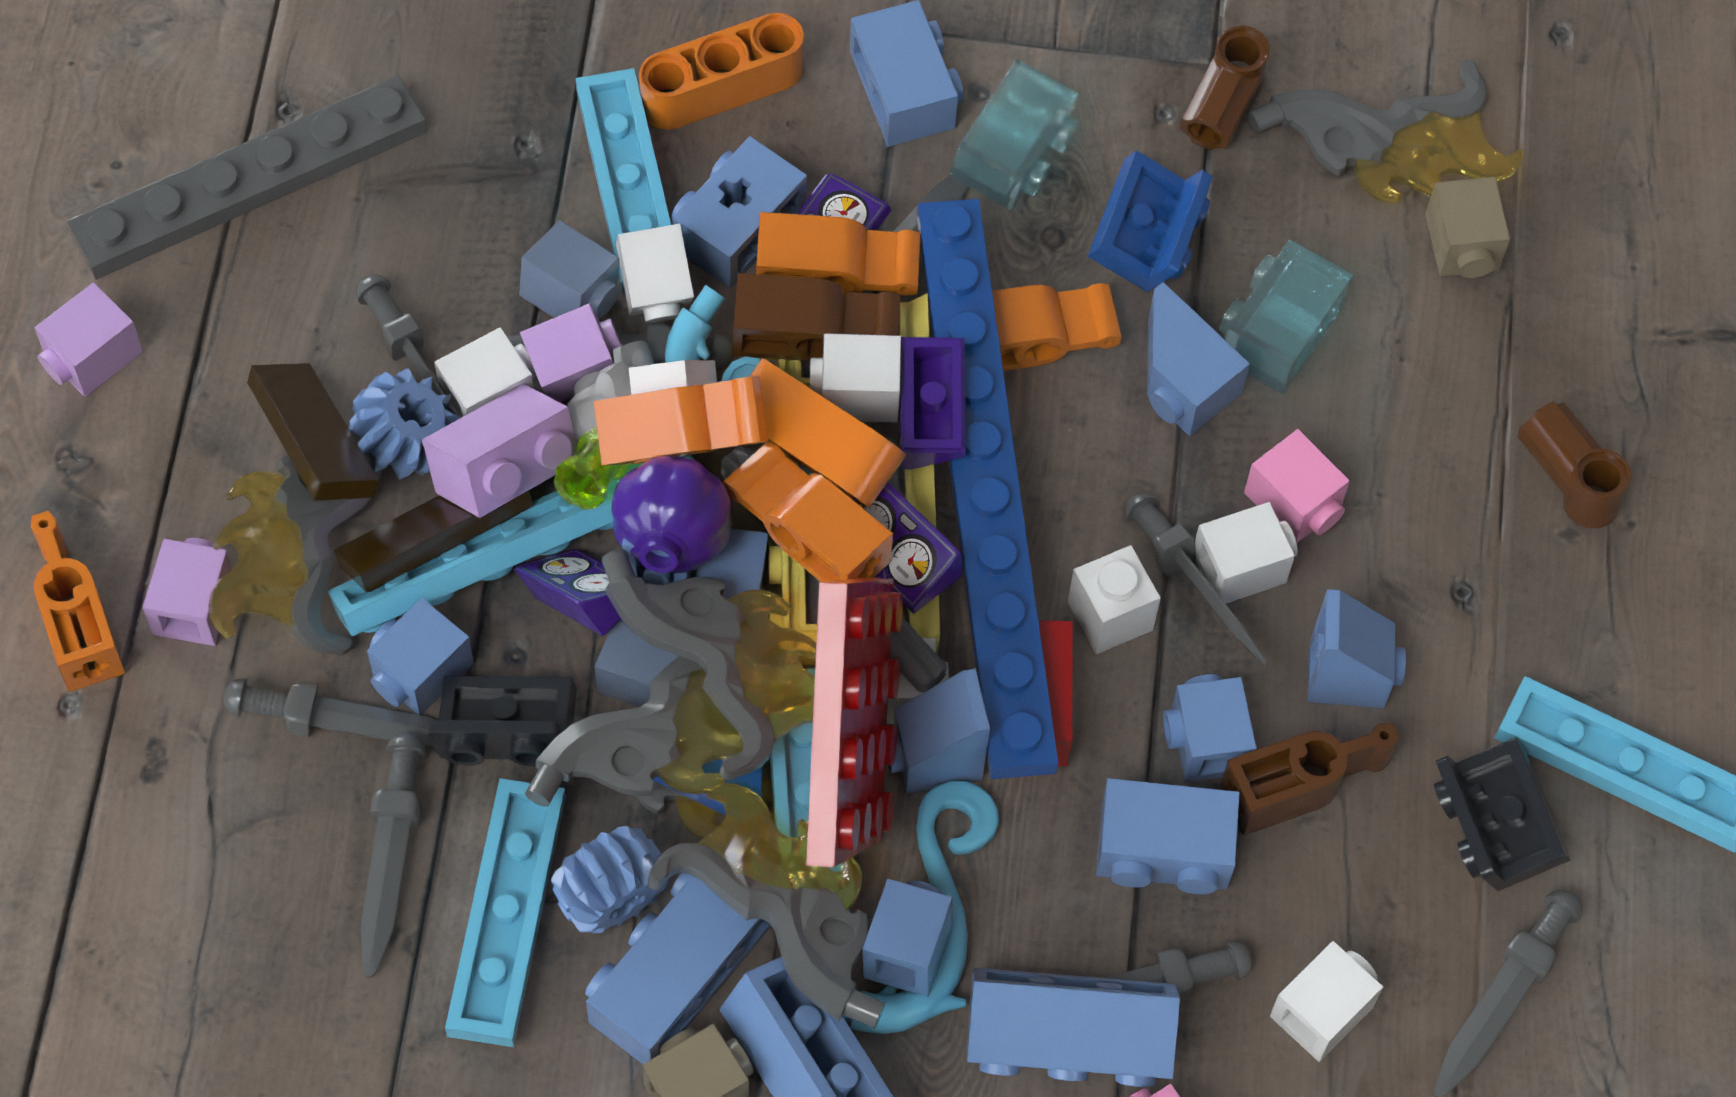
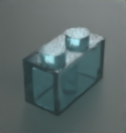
[949,59,1079,211]
[1219,239,1353,394]

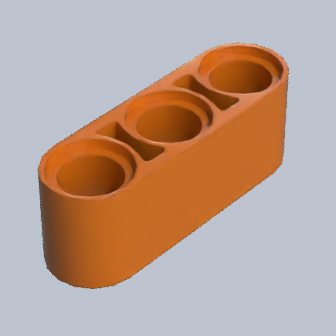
[639,13,804,130]
[749,358,906,509]

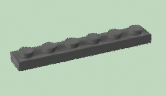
[67,75,427,280]

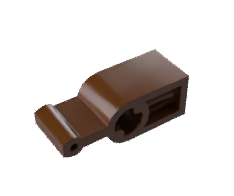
[732,273,901,361]
[1220,723,1400,836]

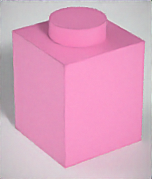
[1244,429,1350,543]

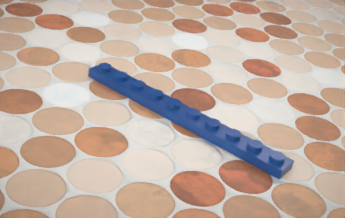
[917,199,1058,779]

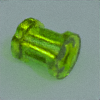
[554,427,630,510]

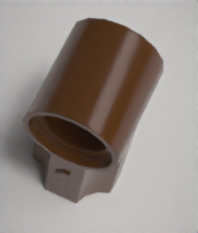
[1180,25,1270,150]
[1517,401,1631,529]

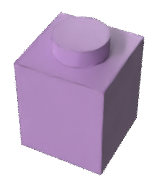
[34,282,143,397]
[520,303,622,403]
[143,538,235,646]

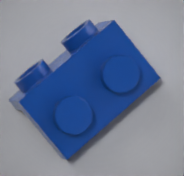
[1087,150,1213,292]

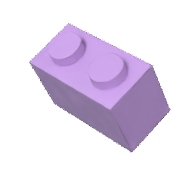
[422,384,580,518]

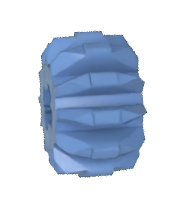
[348,368,460,480]
[551,826,669,934]

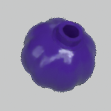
[611,456,733,573]

